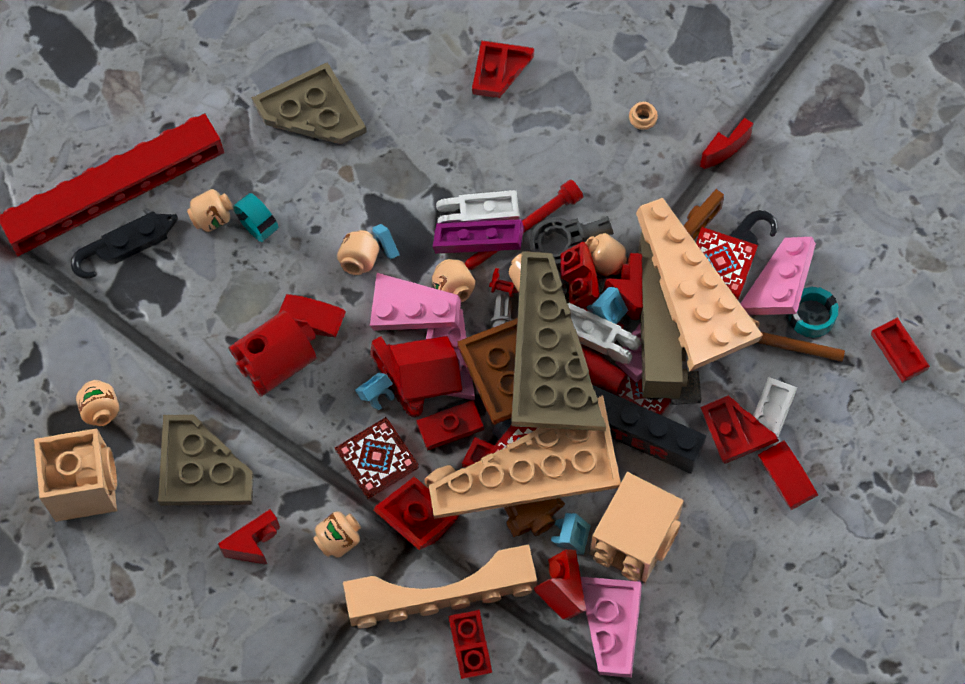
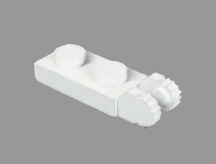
[436,190,520,223]
[568,303,641,364]

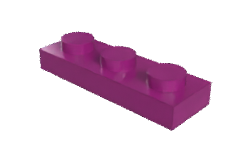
[433,219,524,254]

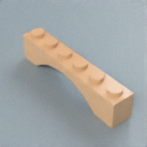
[343,545,537,628]

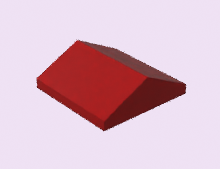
[389,336,463,402]
[374,477,459,550]

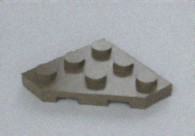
[252,62,367,144]
[158,414,254,506]

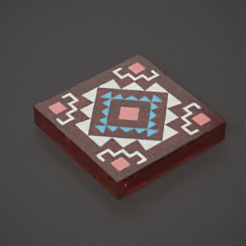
[335,417,419,500]

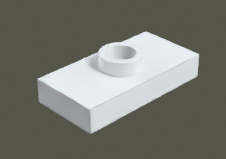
[753,377,797,445]

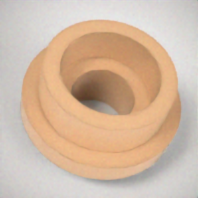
[629,102,658,130]

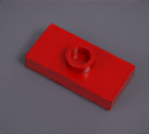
[871,317,930,383]
[416,400,484,451]

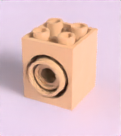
[34,428,117,522]
[590,472,684,583]

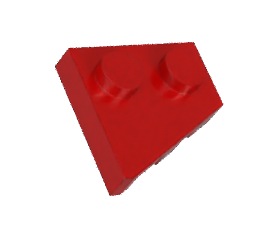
[472,41,535,98]

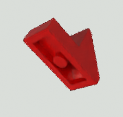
[603,253,643,320]
[217,509,280,564]
[534,549,586,620]

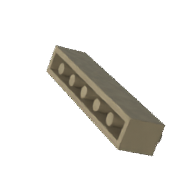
[638,232,688,399]

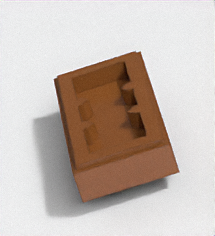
[684,189,724,240]

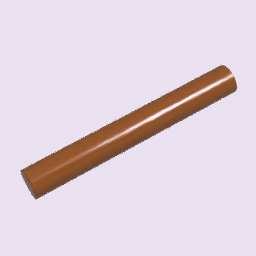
[757,332,845,362]

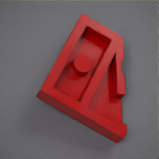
[700,395,779,464]

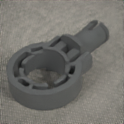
[530,216,614,269]

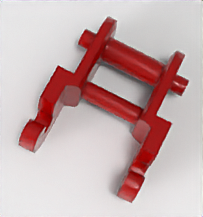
[489,268,519,298]

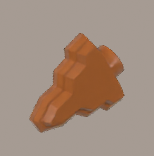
[504,498,565,538]

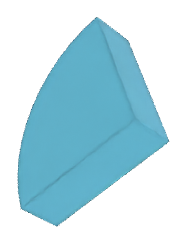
[372,224,400,259]

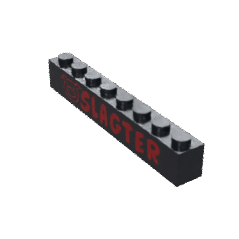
[592,385,707,474]

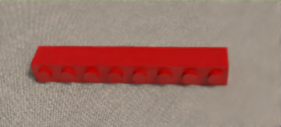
[0,113,224,257]

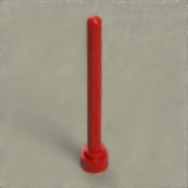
[465,179,583,270]

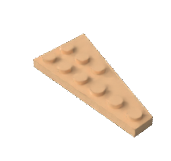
[636,198,763,371]
[429,396,621,519]

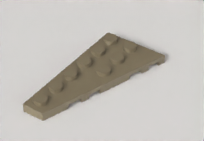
[511,251,606,431]

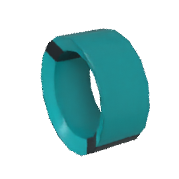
[233,193,279,242]
[788,286,839,338]

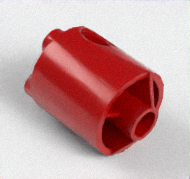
[228,310,317,397]

